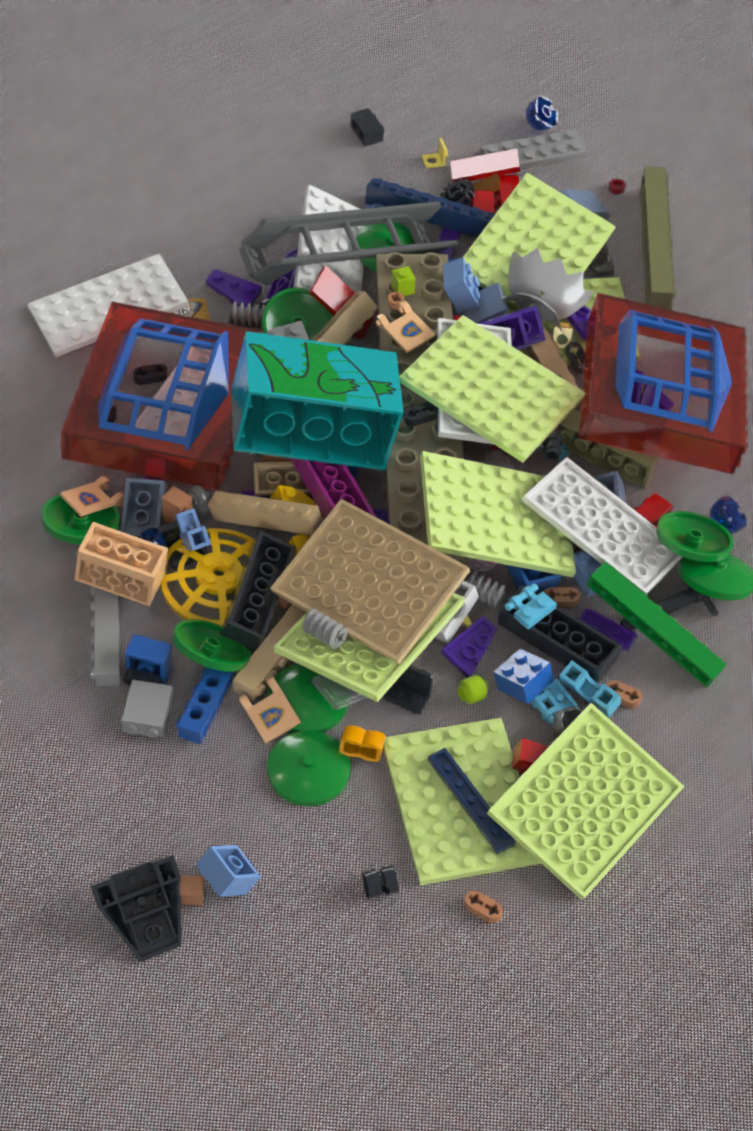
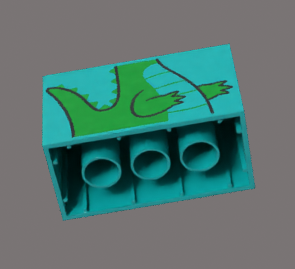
[231,331,404,470]

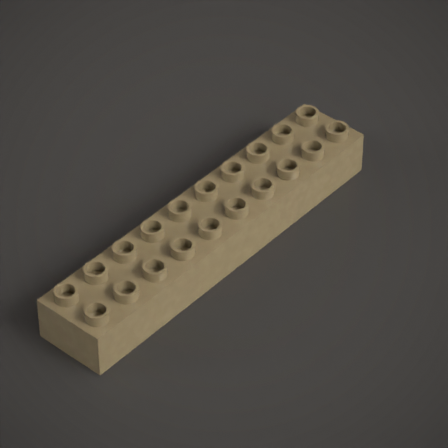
[374,252,467,565]

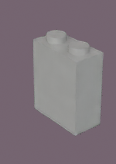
[122,680,173,738]

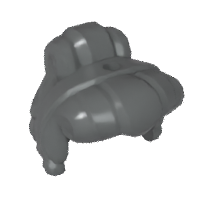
[185,485,212,520]
[553,706,583,738]

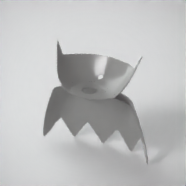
[500,248,594,331]

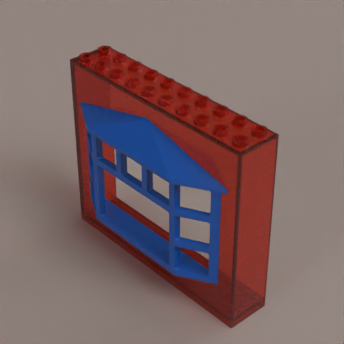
[579,292,748,474]
[61,301,263,490]

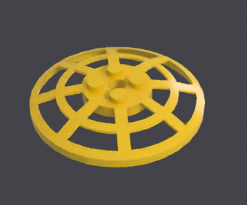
[160,528,254,626]

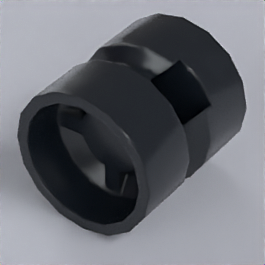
[362,865,399,899]

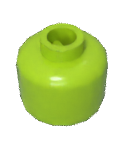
[457,675,489,704]

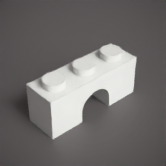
[434,580,479,644]

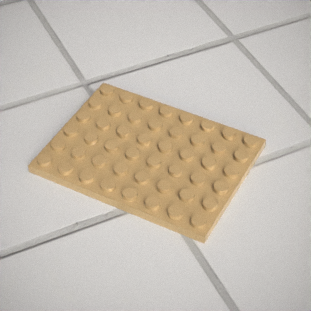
[270,499,470,664]

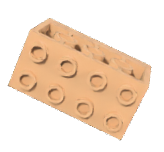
[75,522,168,607]

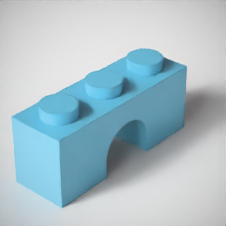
[559,660,621,718]

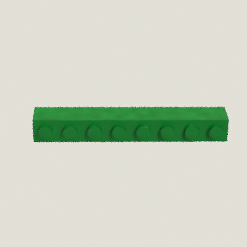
[586,562,727,688]

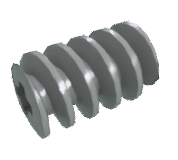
[229,301,265,328]
[466,571,506,609]
[303,608,348,649]

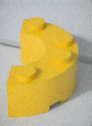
[270,485,324,561]

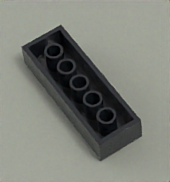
[220,531,296,651]
[497,585,622,683]

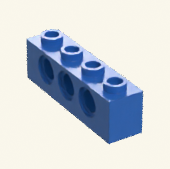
[176,667,233,745]

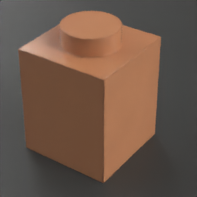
[180,876,204,905]

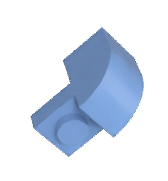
[175,508,211,551]

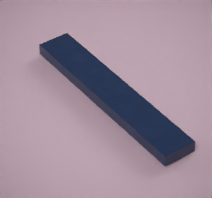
[427,748,516,855]

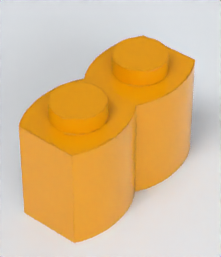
[339,725,386,762]

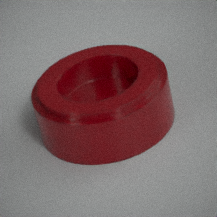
[608,178,626,195]

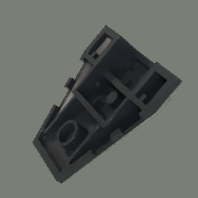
[90,855,182,962]

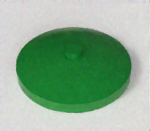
[356,222,423,272]
[261,288,333,340]
[41,494,120,545]
[656,511,734,562]
[679,554,753,601]
[172,619,251,672]
[267,664,349,733]
[267,730,351,806]

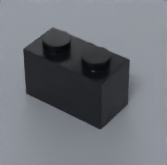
[350,108,385,147]

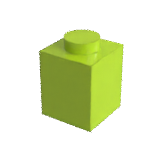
[391,266,416,296]

